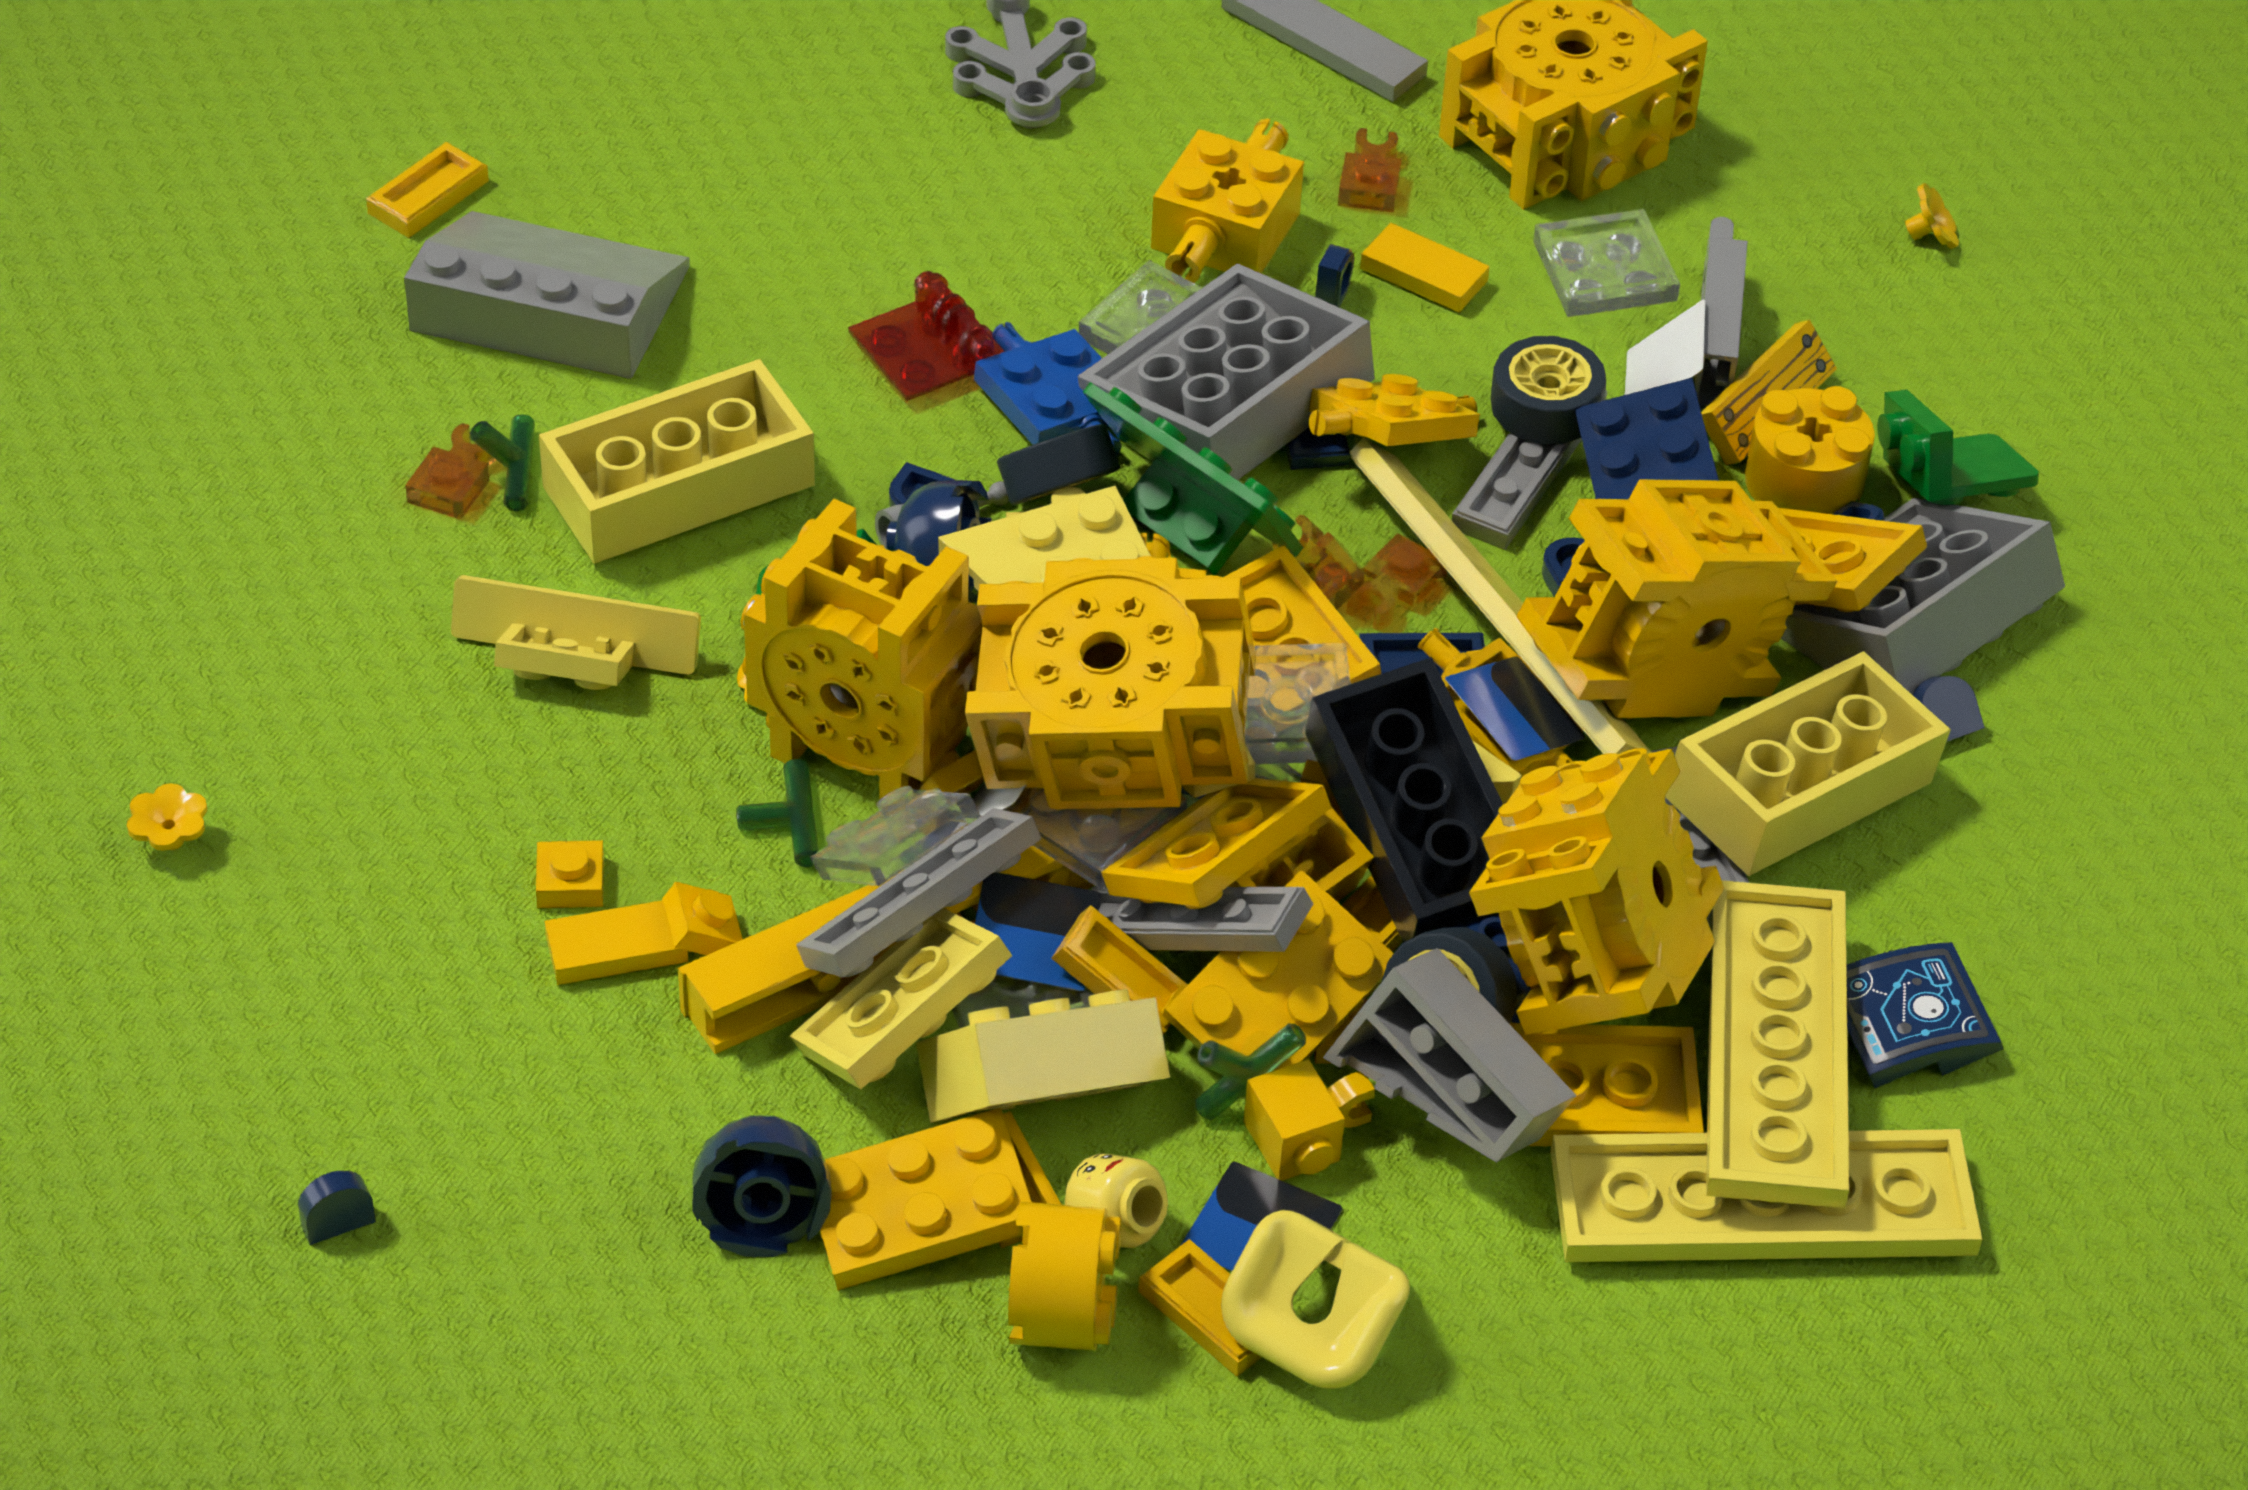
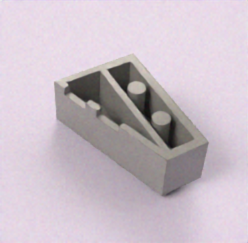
[1323,948,1577,1162]

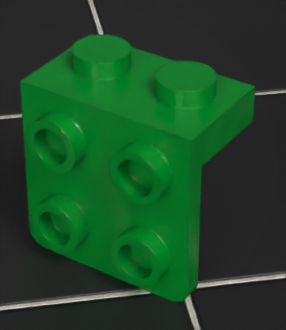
[1877,389,2039,505]

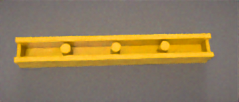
[678,807,1168,1054]

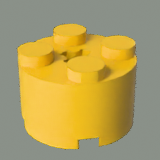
[1745,386,1875,514]
[1008,1202,1122,1351]

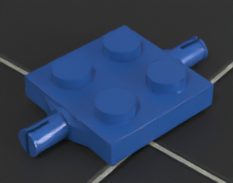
[974,322,1122,456]

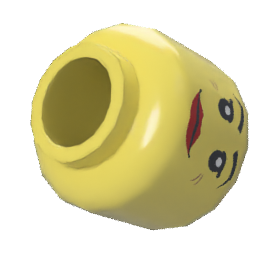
[1064,1153,1168,1248]

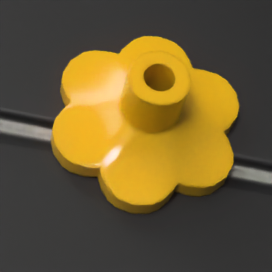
[1905,183,1959,249]
[127,783,208,851]

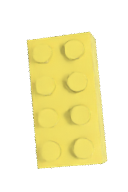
[539,359,815,564]
[1665,651,1951,876]

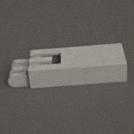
[1693,217,1748,409]

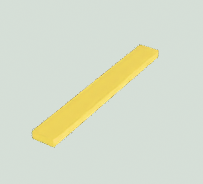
[1350,437,1652,755]

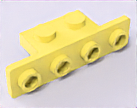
[451,575,701,690]

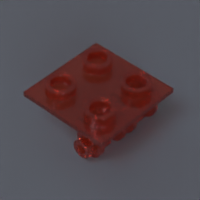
[848,271,1004,401]

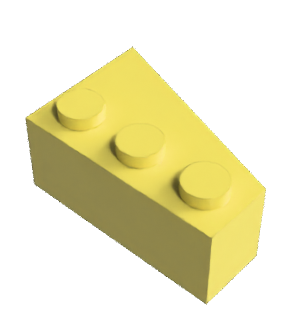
[916,989,1170,1123]

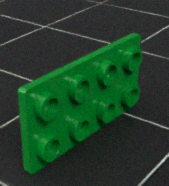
[1083,382,1304,575]

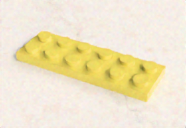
[1706,880,1849,1209]
[1551,1129,1982,1262]

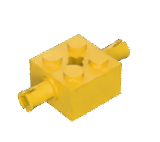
[1151,119,1304,285]

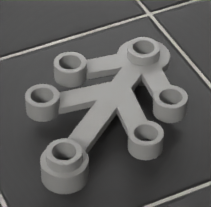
[945,0,1096,129]

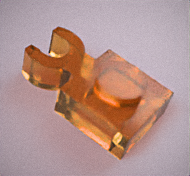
[1338,128,1402,212]
[405,423,499,520]
[1272,515,1370,610]
[1346,533,1447,631]

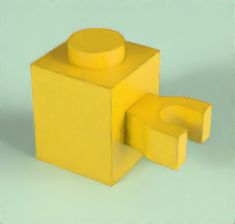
[1243,1059,1375,1181]

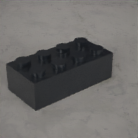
[1305,657,1503,943]

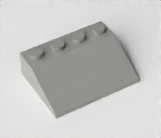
[404,211,690,379]
[1078,263,1375,480]
[1781,497,2065,695]

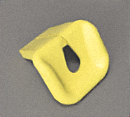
[1221,1210,1410,1389]

